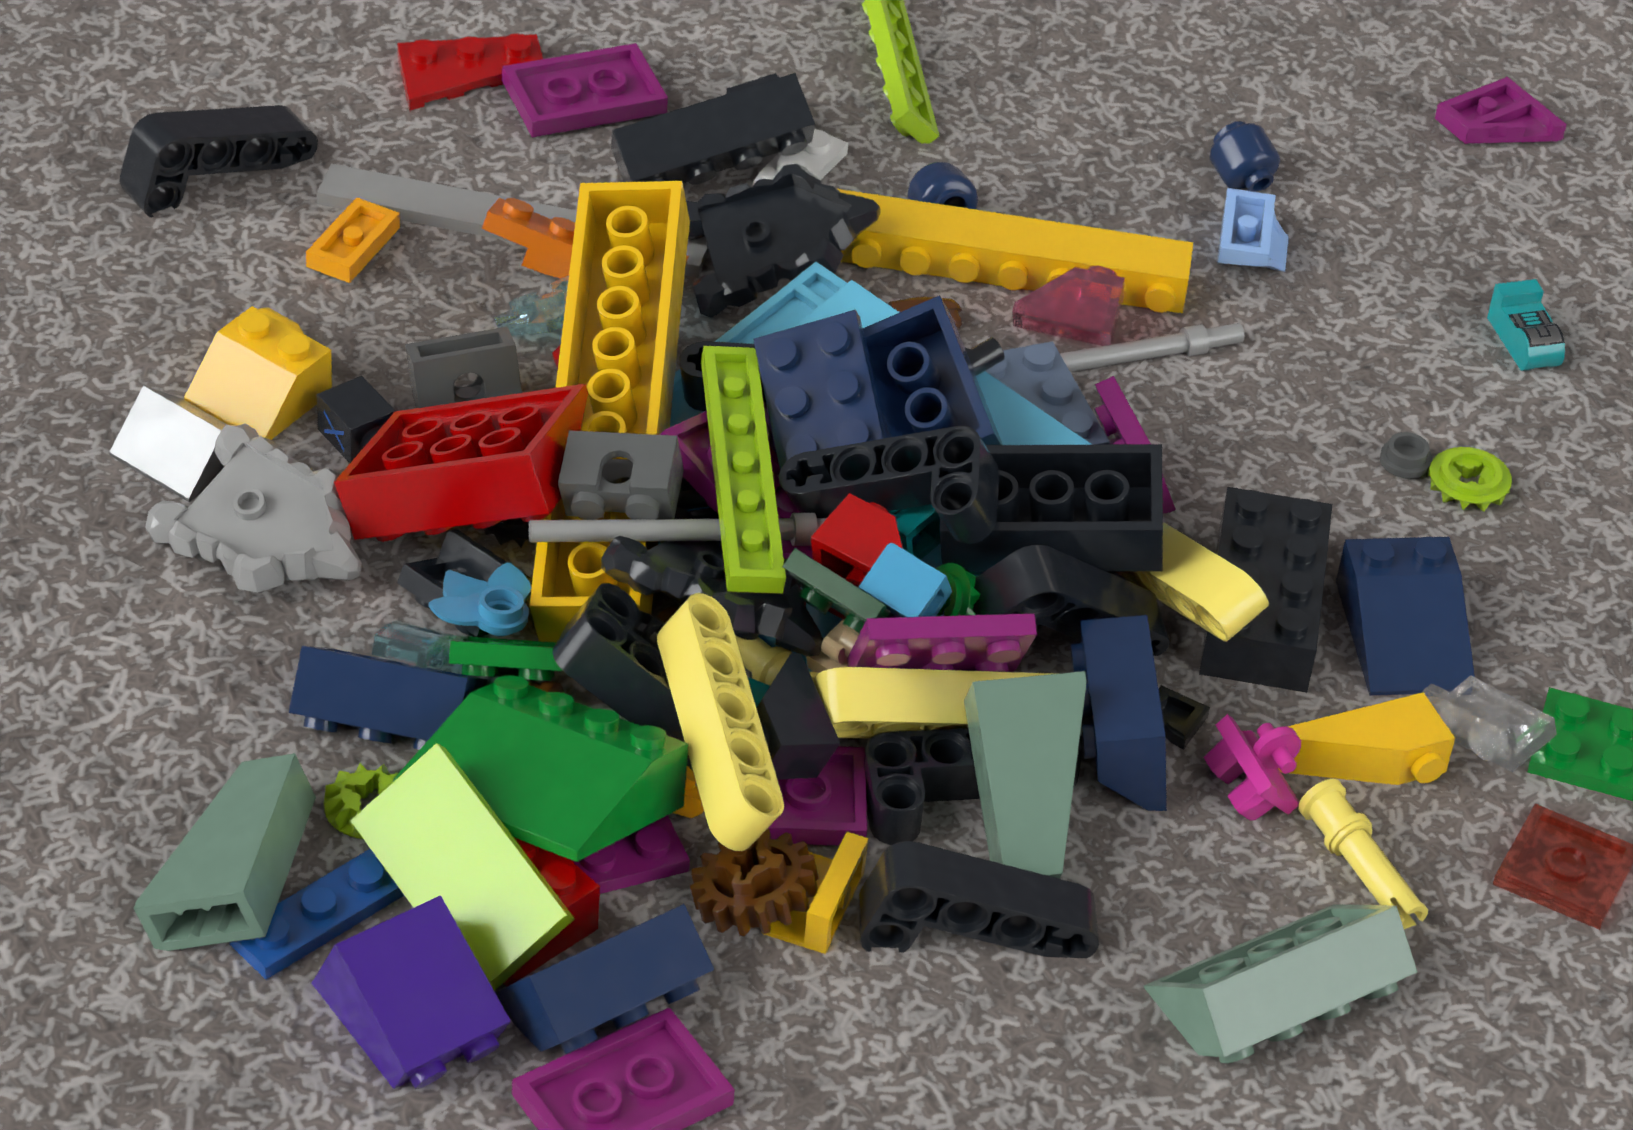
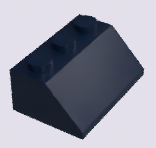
[863,295,1003,445]
[1071,615,1167,811]
[288,646,487,750]
[495,904,715,1054]

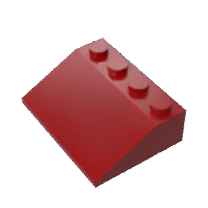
[334,383,588,542]

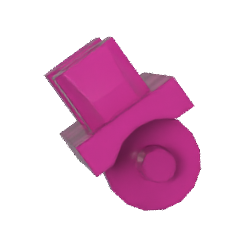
[1203,714,1301,821]

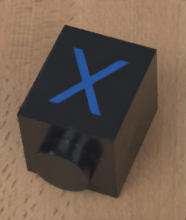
[317,375,396,463]

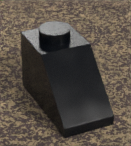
[756,653,840,779]

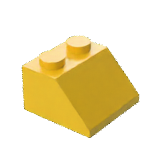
[184,306,332,440]

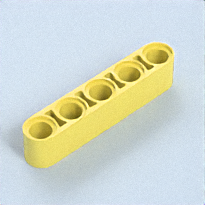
[1114,522,1269,642]
[657,593,784,851]
[815,667,1081,739]

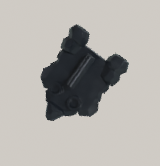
[686,164,881,318]
[601,506,823,656]

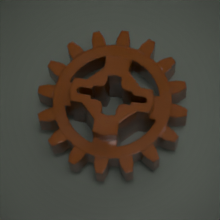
[690,829,819,936]

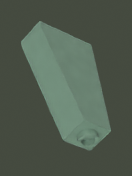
[964,671,1087,879]
[134,753,316,951]

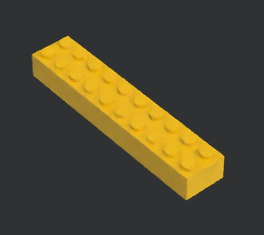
[529,181,690,642]

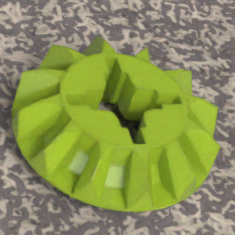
[1428,447,1512,512]
[323,763,398,839]

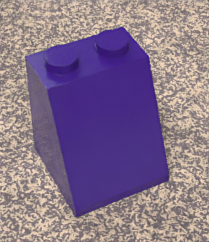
[312,895,511,1089]

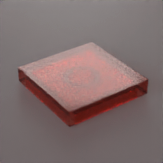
[1493,803,1633,930]

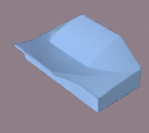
[1217,188,1289,271]

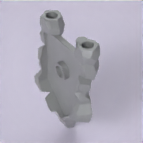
[145,423,362,593]

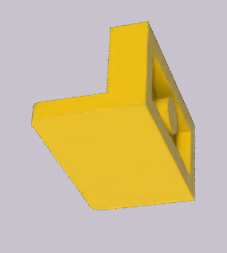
[761,832,869,954]

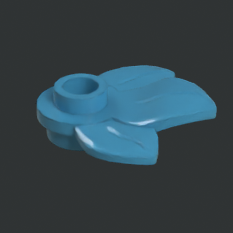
[429,562,532,636]

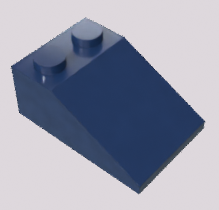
[1336,537,1476,696]

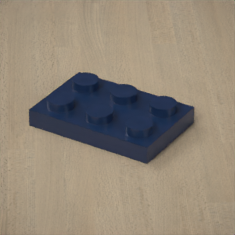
[753,310,886,470]

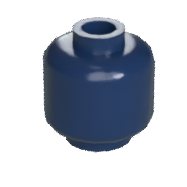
[1209,121,1281,192]
[907,162,978,210]

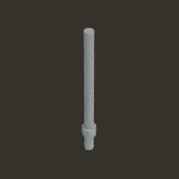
[1060,323,1244,372]
[529,513,827,546]

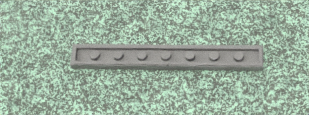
[317,163,709,278]

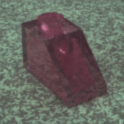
[1012,266,1125,346]

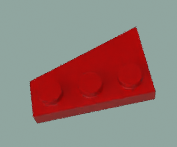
[397,33,543,111]

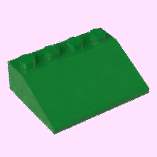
[393,676,689,862]

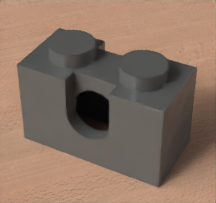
[405,327,522,408]
[558,430,684,520]

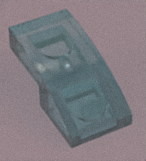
[372,621,457,669]

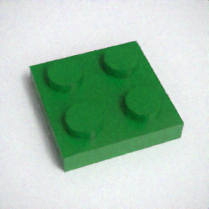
[449,636,563,680]
[1527,687,1633,801]

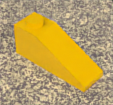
[1278,692,1455,785]

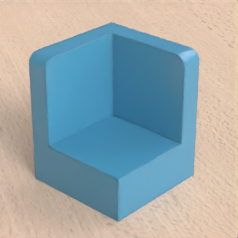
[858,543,952,618]

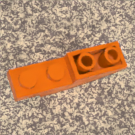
[481,198,689,280]

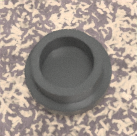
[1380,432,1432,479]

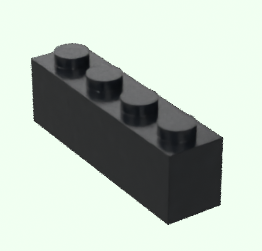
[611,73,815,185]

